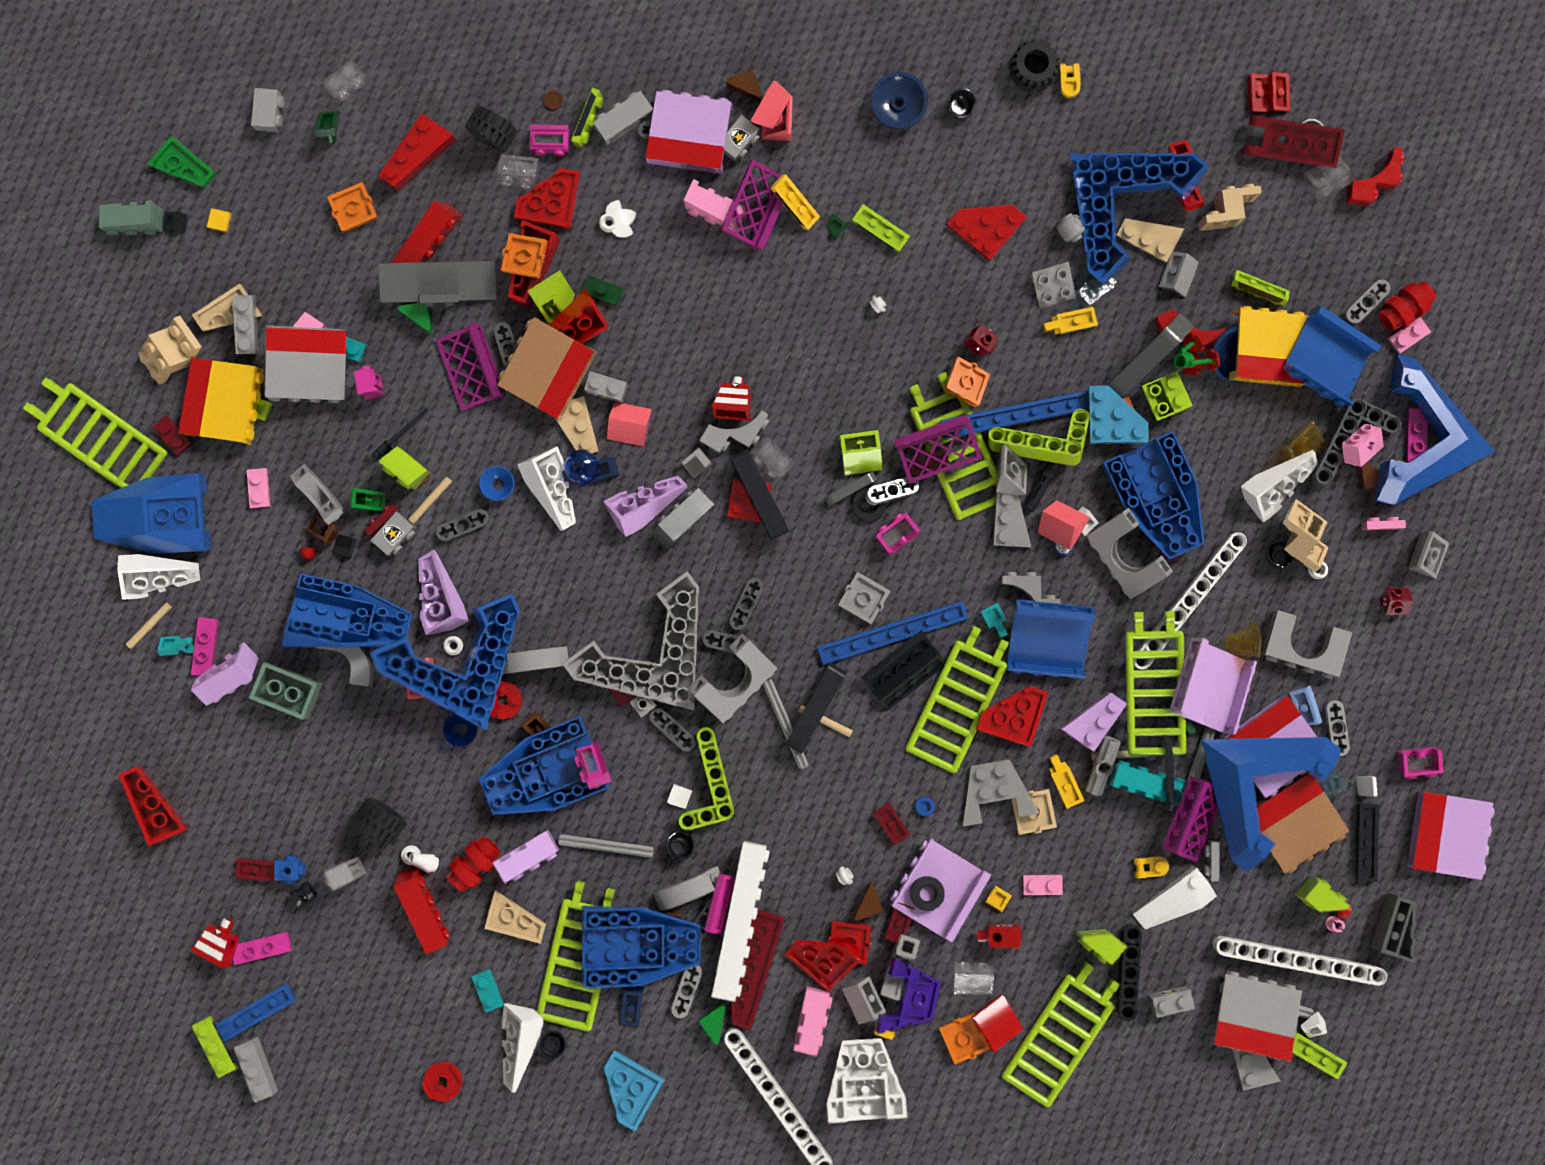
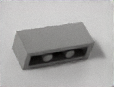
[593,90,653,145]
[232,295,258,354]
[324,856,367,890]
[234,1036,278,1103]

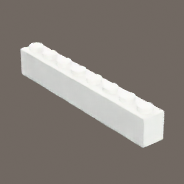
[712,841,769,1001]

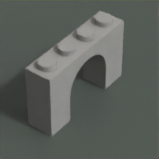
[1087,508,1173,599]
[1261,610,1352,679]
[688,634,778,723]

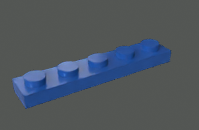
[216,983,296,1042]

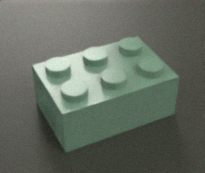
[249,662,323,720]

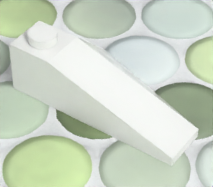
[1241,450,1318,522]
[118,554,200,599]
[1133,866,1217,929]
[501,1003,543,1092]

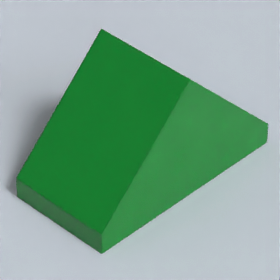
[398,303,433,334]
[349,488,386,511]
[699,1002,726,1045]

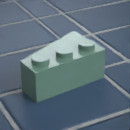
[99,200,162,235]

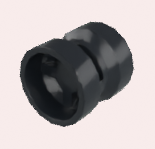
[290,881,317,908]

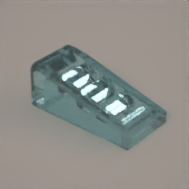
[1076,278,1117,308]
[1315,770,1347,796]

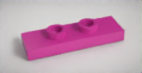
[1406,408,1428,463]
[191,617,219,675]
[704,873,736,934]
[233,932,292,965]

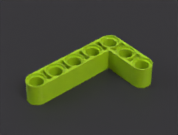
[988,409,1089,466]
[679,727,734,830]

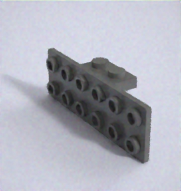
[378,261,496,306]

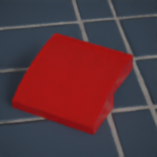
[1248,72,1290,113]
[972,995,1023,1052]

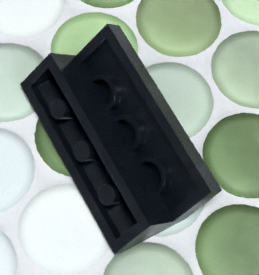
[861,630,946,711]

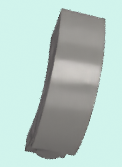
[290,464,343,525]
[503,646,568,674]
[315,647,373,687]
[653,866,721,911]
[880,935,920,1001]

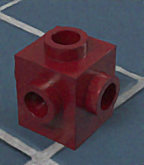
[963,324,998,357]
[1380,588,1413,615]

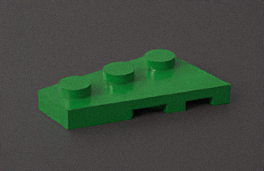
[147,136,216,188]

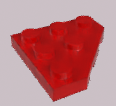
[514,168,580,229]
[946,205,1027,261]
[976,686,1048,747]
[784,940,863,992]

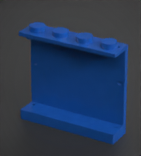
[1283,306,1381,407]
[1007,599,1096,680]

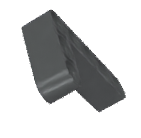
[1107,313,1194,398]
[1311,399,1401,486]

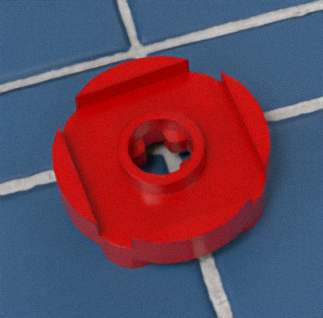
[490,681,522,719]
[423,1061,463,1102]

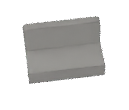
[1159,252,1198,297]

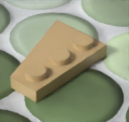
[1116,218,1184,263]
[192,284,263,331]
[555,396,599,457]
[484,890,546,944]

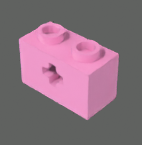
[1342,424,1384,467]

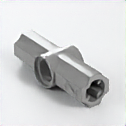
[1085,736,1121,796]

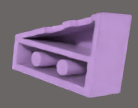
[191,642,258,706]
[1059,692,1127,751]
[493,830,560,883]

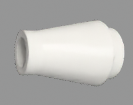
[408,853,439,873]

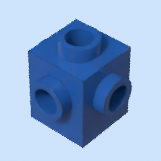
[274,855,305,884]

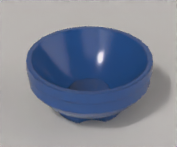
[479,466,515,501]

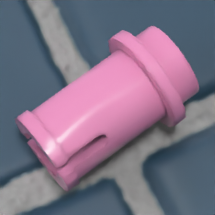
[1325,916,1345,932]

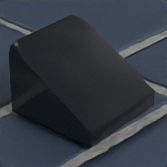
[163,211,188,233]
[333,534,357,557]

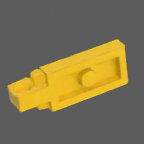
[1042,307,1098,334]
[1049,754,1084,809]

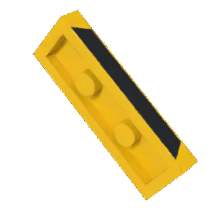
[770,174,820,230]

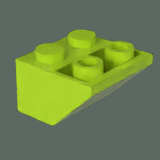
[528,271,575,324]
[1141,371,1192,421]
[839,430,882,476]
[379,446,430,490]
[1294,877,1350,912]
[1075,929,1126,965]

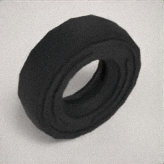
[852,487,886,522]
[910,876,945,911]

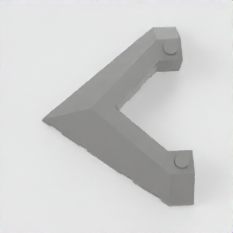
[562,571,699,710]

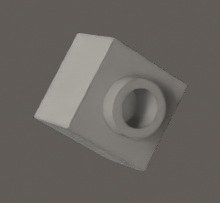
[630,696,657,717]

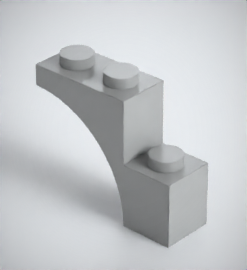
[700,411,770,454]
[1000,572,1061,604]

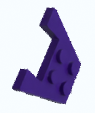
[875,957,941,1034]

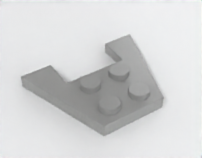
[963,759,1040,827]

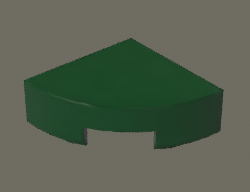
[829,214,848,241]

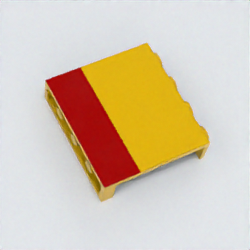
[1229,306,1308,387]
[178,358,264,445]

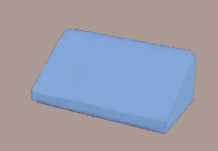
[1289,686,1323,726]

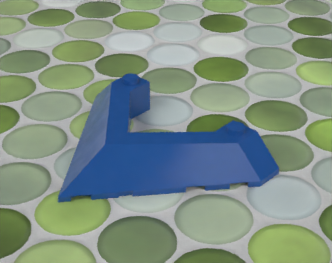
[1070,153,1209,284]
[1375,354,1495,505]
[370,593,520,730]
[1201,737,1341,872]

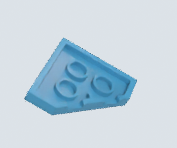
[1088,386,1149,444]
[604,1050,664,1131]

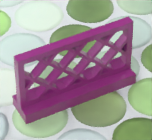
[721,160,793,250]
[436,322,506,411]
[894,415,983,484]
[1161,776,1218,862]

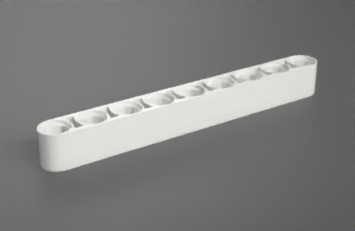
[1134,532,1247,670]
[1213,936,1387,985]
[725,1027,833,1165]

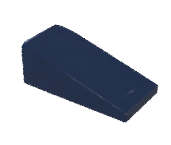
[576,457,620,487]
[619,986,644,1027]

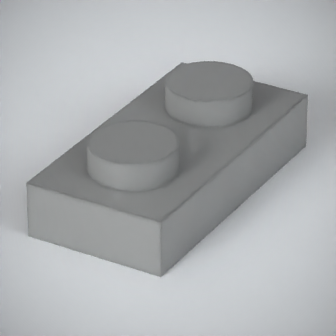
[1204,841,1219,881]

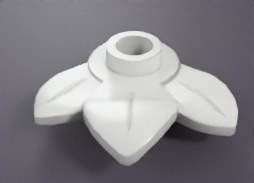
[599,200,636,238]

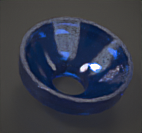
[564,450,598,485]
[442,713,478,747]

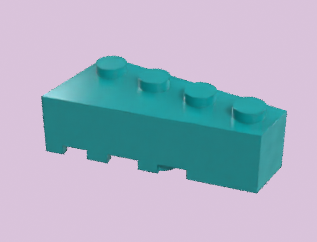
[1106,760,1186,806]

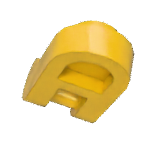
[1059,64,1080,98]
[1133,856,1169,878]

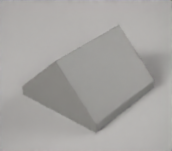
[996,444,1027,496]
[1408,531,1449,579]

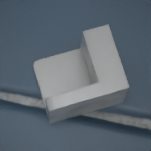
[681,448,712,478]

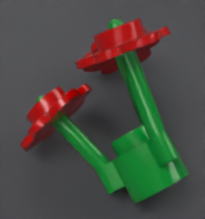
[1174,332,1220,376]

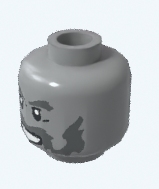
[1057,213,1085,243]

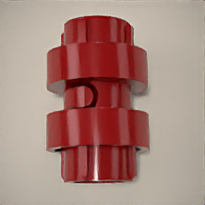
[1378,281,1436,331]
[446,836,501,892]

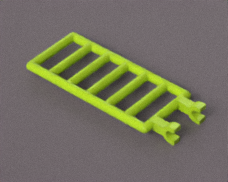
[910,372,997,520]
[23,377,167,489]
[1125,611,1186,756]
[905,626,1009,774]
[536,881,615,1031]
[1002,961,1120,1107]

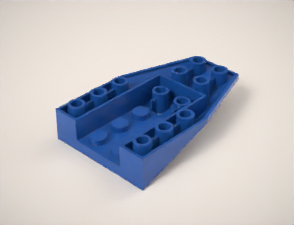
[1100,431,1204,560]
[91,473,211,554]
[282,573,412,647]
[479,716,610,815]
[582,906,701,988]

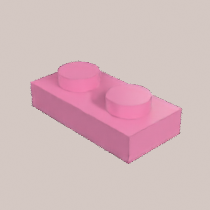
[1388,317,1431,354]
[247,468,270,508]
[1361,517,1406,530]
[1023,875,1063,895]

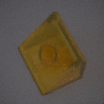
[1278,421,1326,460]

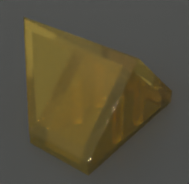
[1224,621,1262,657]

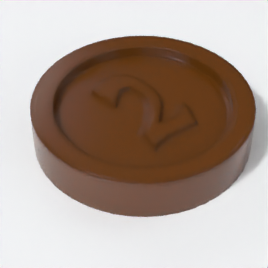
[544,91,563,110]

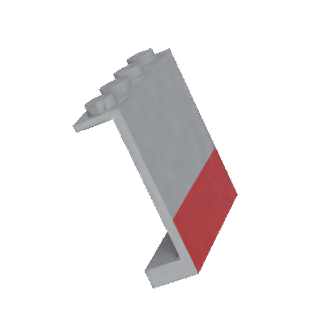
[264,325,346,403]
[1209,971,1302,1062]

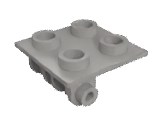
[1030,262,1076,308]

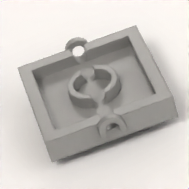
[838,572,890,624]

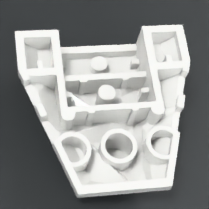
[827,1038,907,1123]

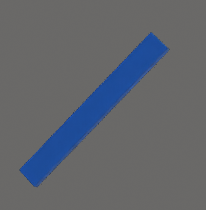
[940,391,1089,440]
[817,601,968,666]

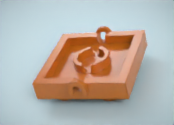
[327,182,378,233]
[501,233,548,279]
[943,357,990,408]
[939,1012,990,1064]

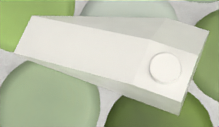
[517,447,576,531]

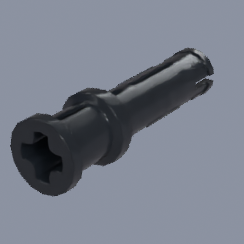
[1023,461,1064,513]

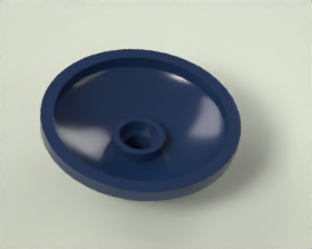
[871,72,928,129]
[1212,326,1242,383]

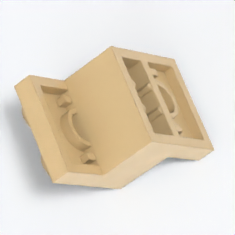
[1198,184,1261,231]
[138,316,201,385]
[1283,499,1329,572]

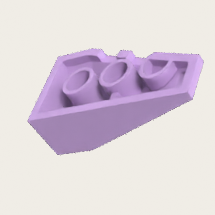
[604,476,688,537]
[418,550,469,635]

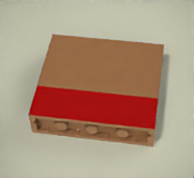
[498,317,597,419]
[1256,772,1349,873]

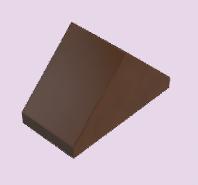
[726,70,762,103]
[1356,462,1380,490]
[306,514,341,544]
[520,711,552,736]
[853,882,883,921]

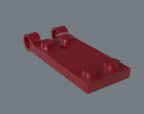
[1242,115,1345,168]

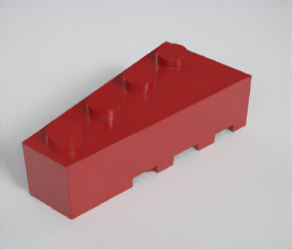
[378,113,456,191]
[391,201,463,263]
[508,220,561,309]
[548,289,609,344]
[118,766,189,846]
[394,867,450,954]

